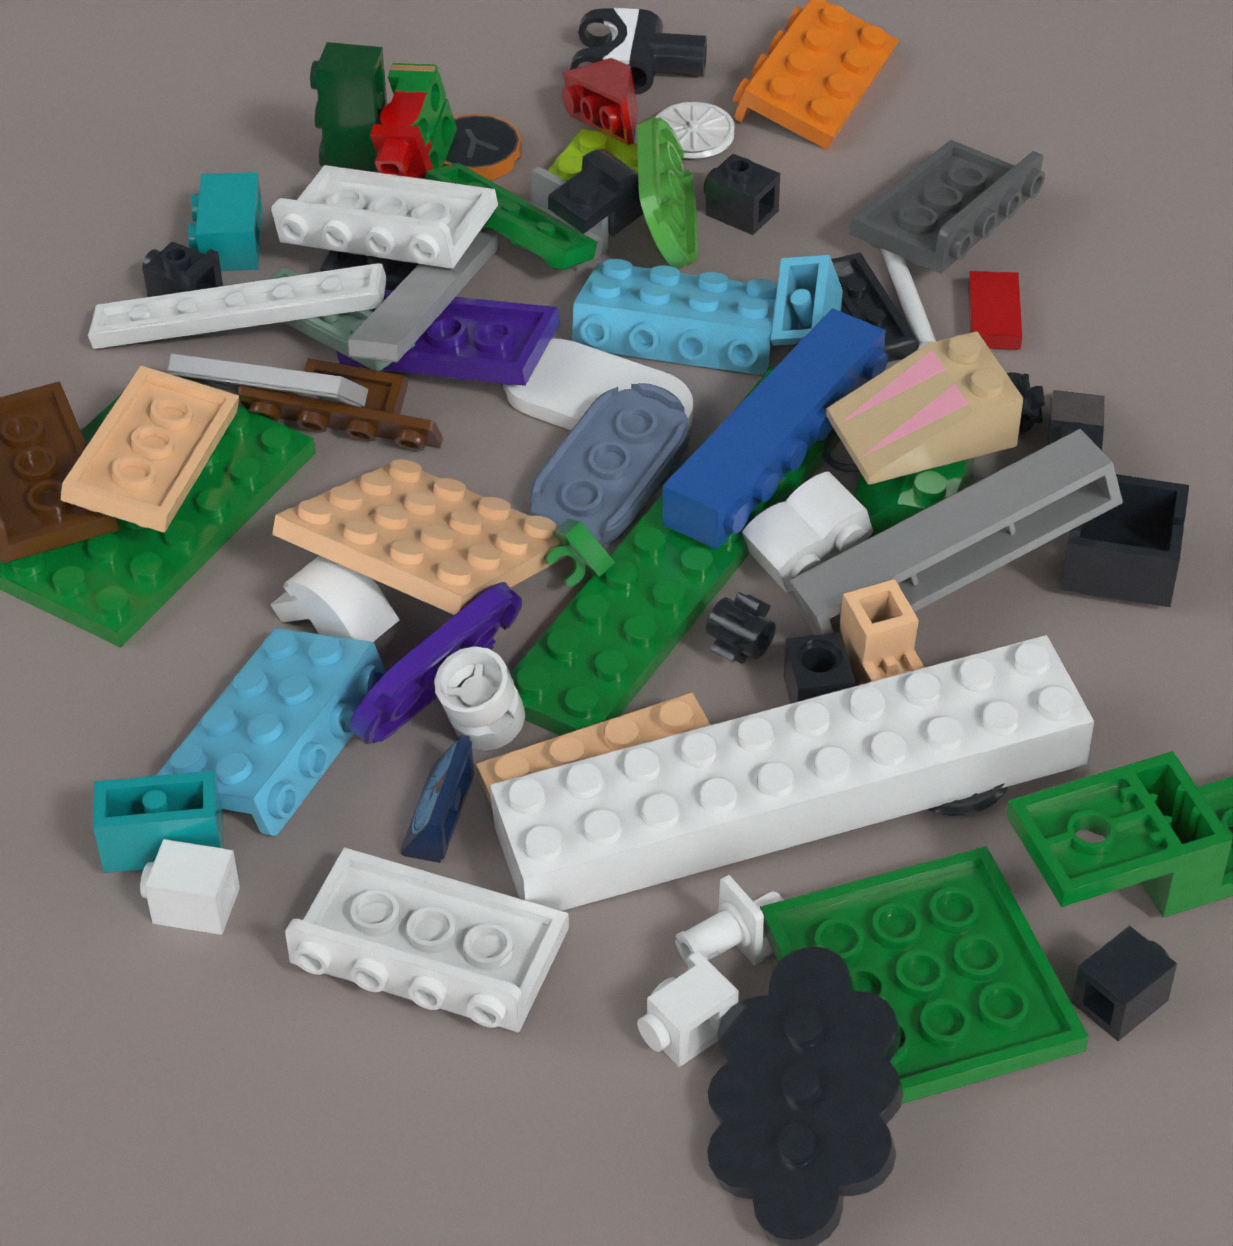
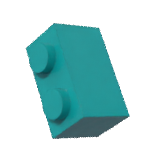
[188,172,263,271]
[93,770,224,873]

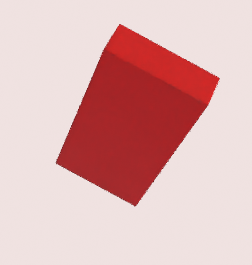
[968,271,1022,350]

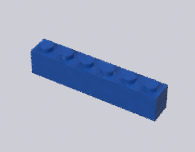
[663,308,888,550]

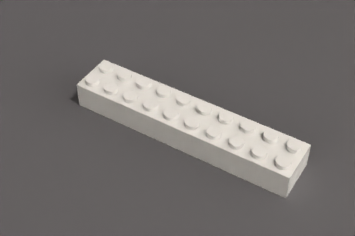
[490,635,1094,911]

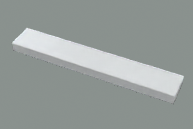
[88,263,386,349]

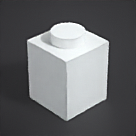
[140,839,240,935]

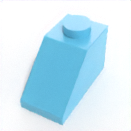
[771,255,843,346]

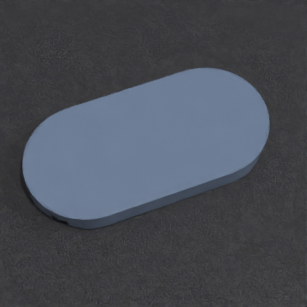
[530,383,689,546]

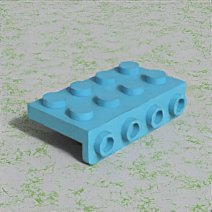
[572,259,777,375]
[156,628,386,836]

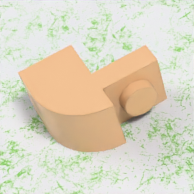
[840,579,925,686]

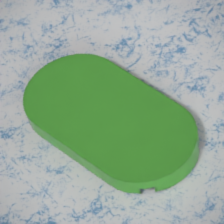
[637,116,699,269]

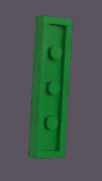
[425,163,598,270]

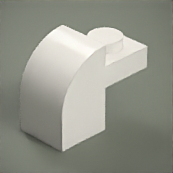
[270,556,399,642]

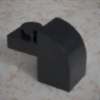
[548,149,643,237]

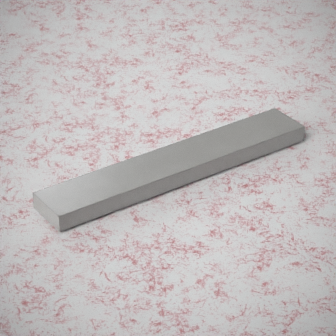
[348,232,498,362]

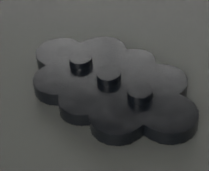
[707,946,904,1246]

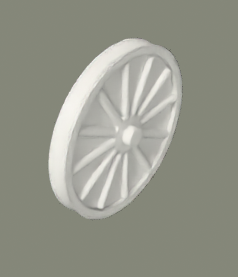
[656,102,735,159]

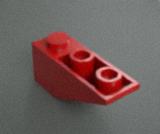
[562,58,638,145]

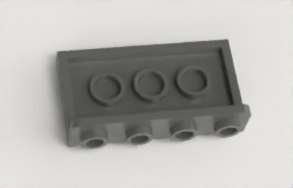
[850,140,1045,274]

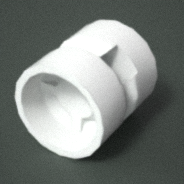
[434,646,525,751]

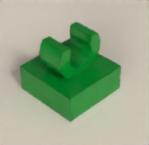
[543,519,616,586]

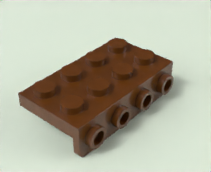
[0,381,119,564]

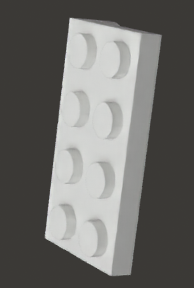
[271,165,498,269]
[285,847,569,1033]

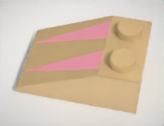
[826,331,1023,485]

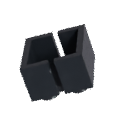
[1060,474,1190,607]

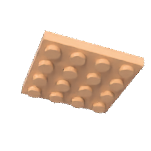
[272,459,567,615]

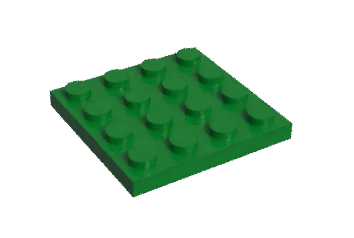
[760,846,1089,1104]

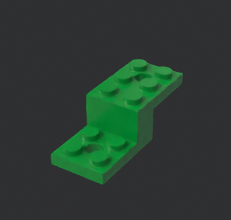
[1006,751,1233,918]

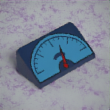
[400,735,474,863]

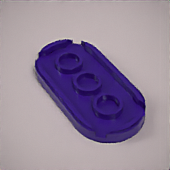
[349,582,522,744]

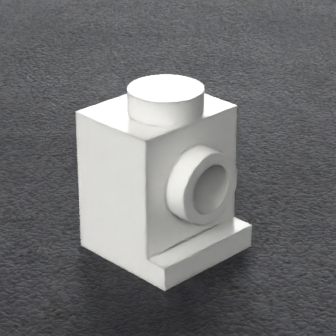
[637,951,739,1067]

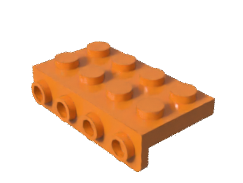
[732,0,899,150]

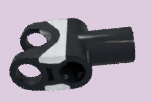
[570,8,707,94]

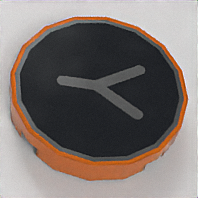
[443,114,522,181]

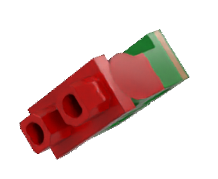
[370,63,457,179]

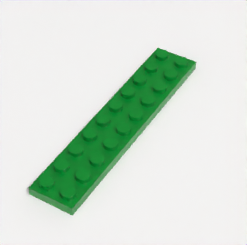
[510,368,841,736]

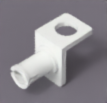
[675,875,784,966]

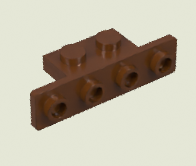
[236,358,443,451]

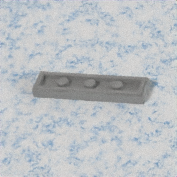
[167,353,368,407]

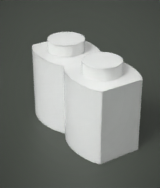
[742,471,873,593]

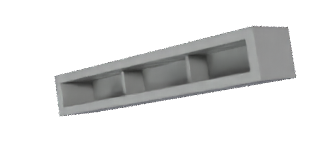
[789,429,1123,635]

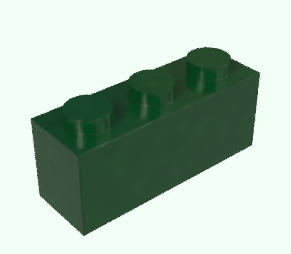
[310,42,387,173]

